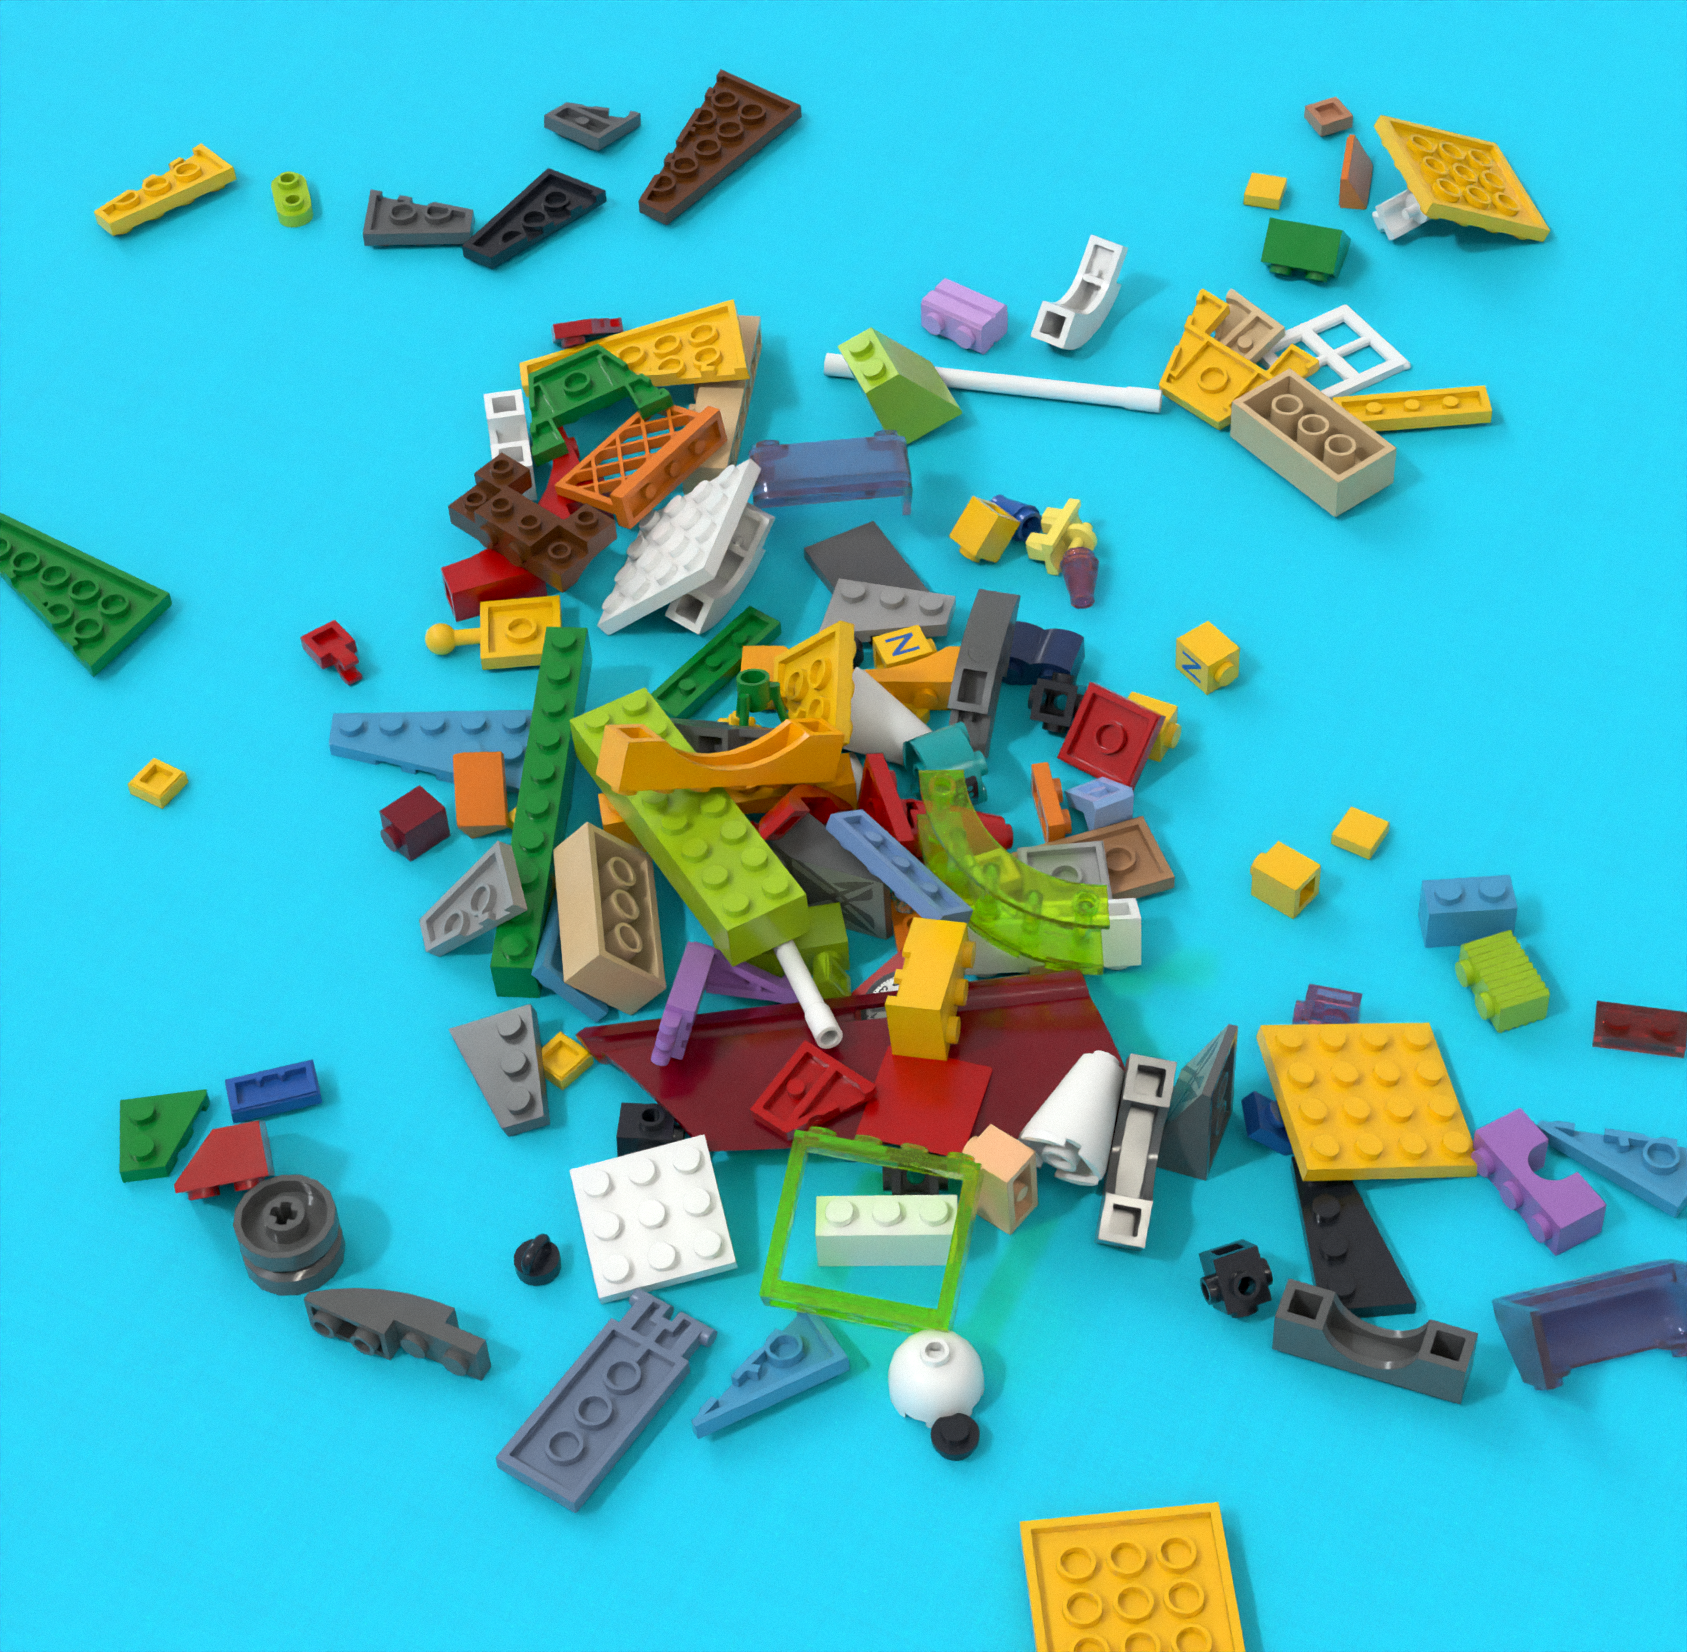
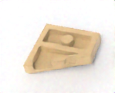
[1214,288,1286,364]

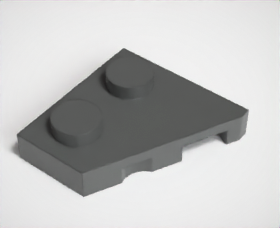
[544,102,641,151]

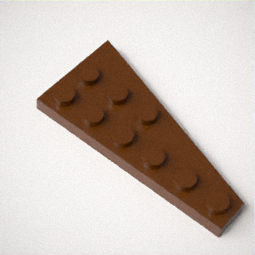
[639,69,802,225]

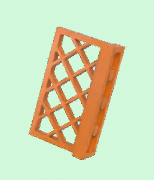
[554,405,728,529]

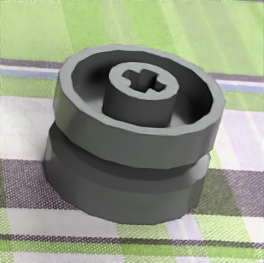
[233,1175,346,1296]

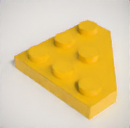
[773,620,856,747]

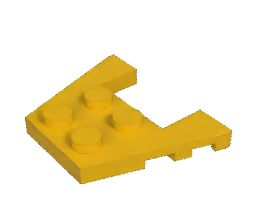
[1159,288,1320,430]

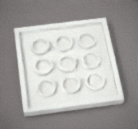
[597,458,761,636]

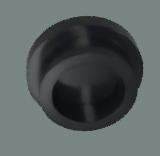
[931,1413,980,1461]

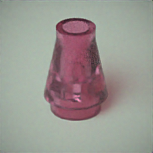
[1059,547,1099,609]

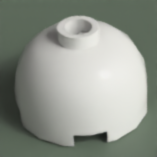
[888,1328,985,1428]

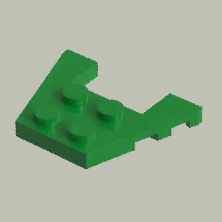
[528,344,674,467]

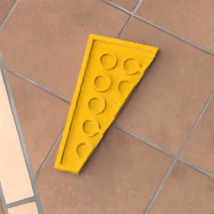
[519,299,751,397]

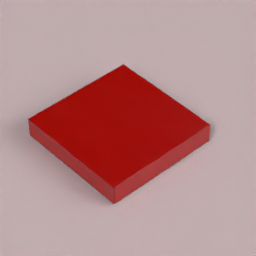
[1057,682,1166,791]

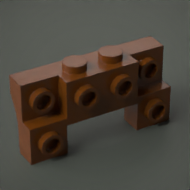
[448,453,617,593]

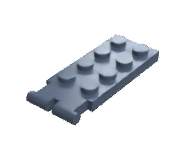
[496,1288,717,1513]

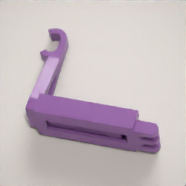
[651,941,824,1066]

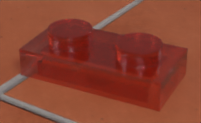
[1592,1001,1687,1058]

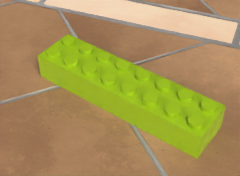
[569,687,811,967]

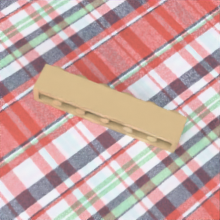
[682,315,763,495]

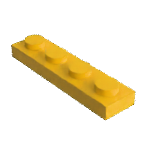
[1332,385,1492,432]

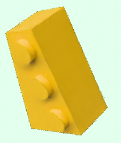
[885,917,976,1061]

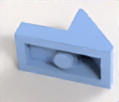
[1065,777,1134,831]

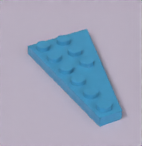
[329,710,574,812]

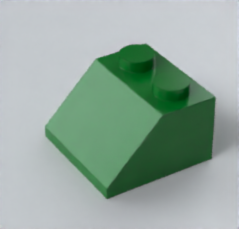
[1261,218,1351,283]

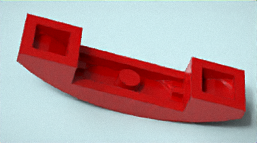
[758,784,854,840]

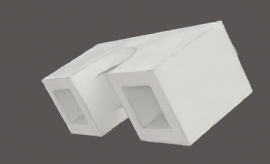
[483,389,537,501]

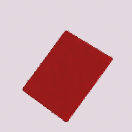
[856,1045,993,1159]

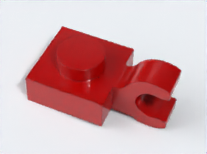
[300,620,363,685]

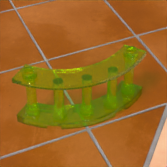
[917,769,1110,975]

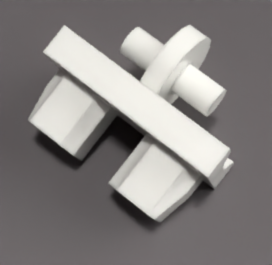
[1372,189,1431,240]

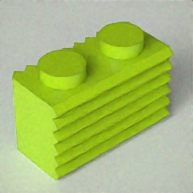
[1455,930,1550,1033]

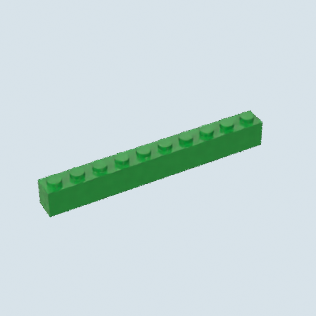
[490,627,593,998]

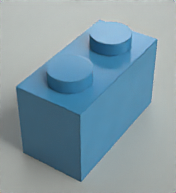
[1418,875,1518,948]

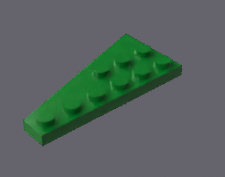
[0,512,172,677]

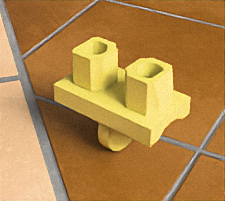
[1026,498,1097,576]

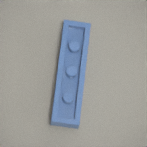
[825,809,973,924]

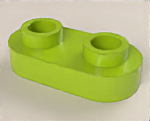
[271,171,314,227]

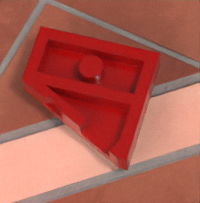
[551,317,623,348]
[750,1040,878,1141]

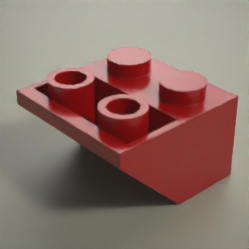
[174,1120,275,1201]

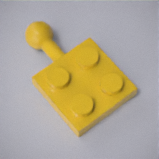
[425,595,562,670]

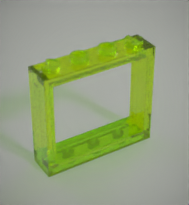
[759,1127,984,1334]

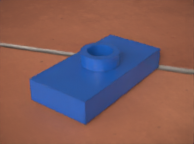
[225,1059,322,1123]

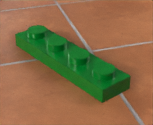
[651,606,782,719]

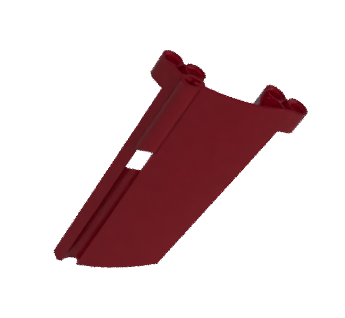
[575,962,1125,1182]

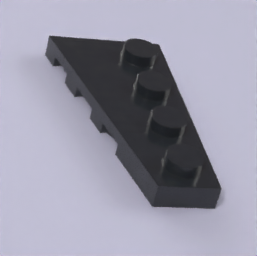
[462,168,607,269]
[1290,1156,1416,1318]

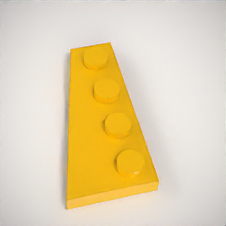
[94,143,237,236]

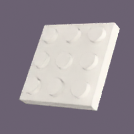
[570,1134,738,1304]

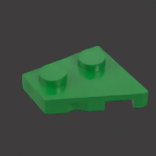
[119,1089,210,1183]

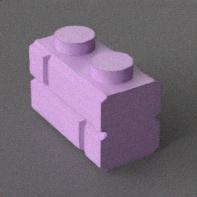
[921,278,1008,355]

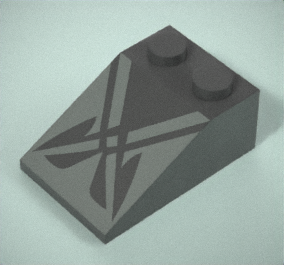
[764,812,893,940]
[1156,1024,1238,1181]

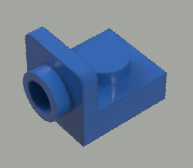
[1241,1091,1293,1156]

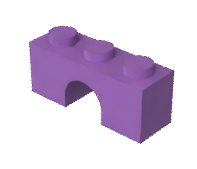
[1471,1108,1607,1256]

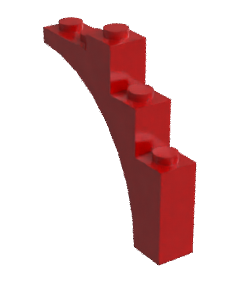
[441,426,614,622]

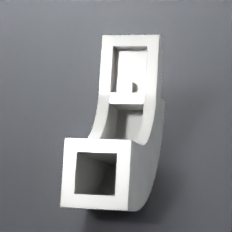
[1031,235,1128,350]
[665,502,776,635]

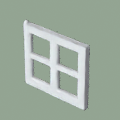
[1259,304,1411,399]

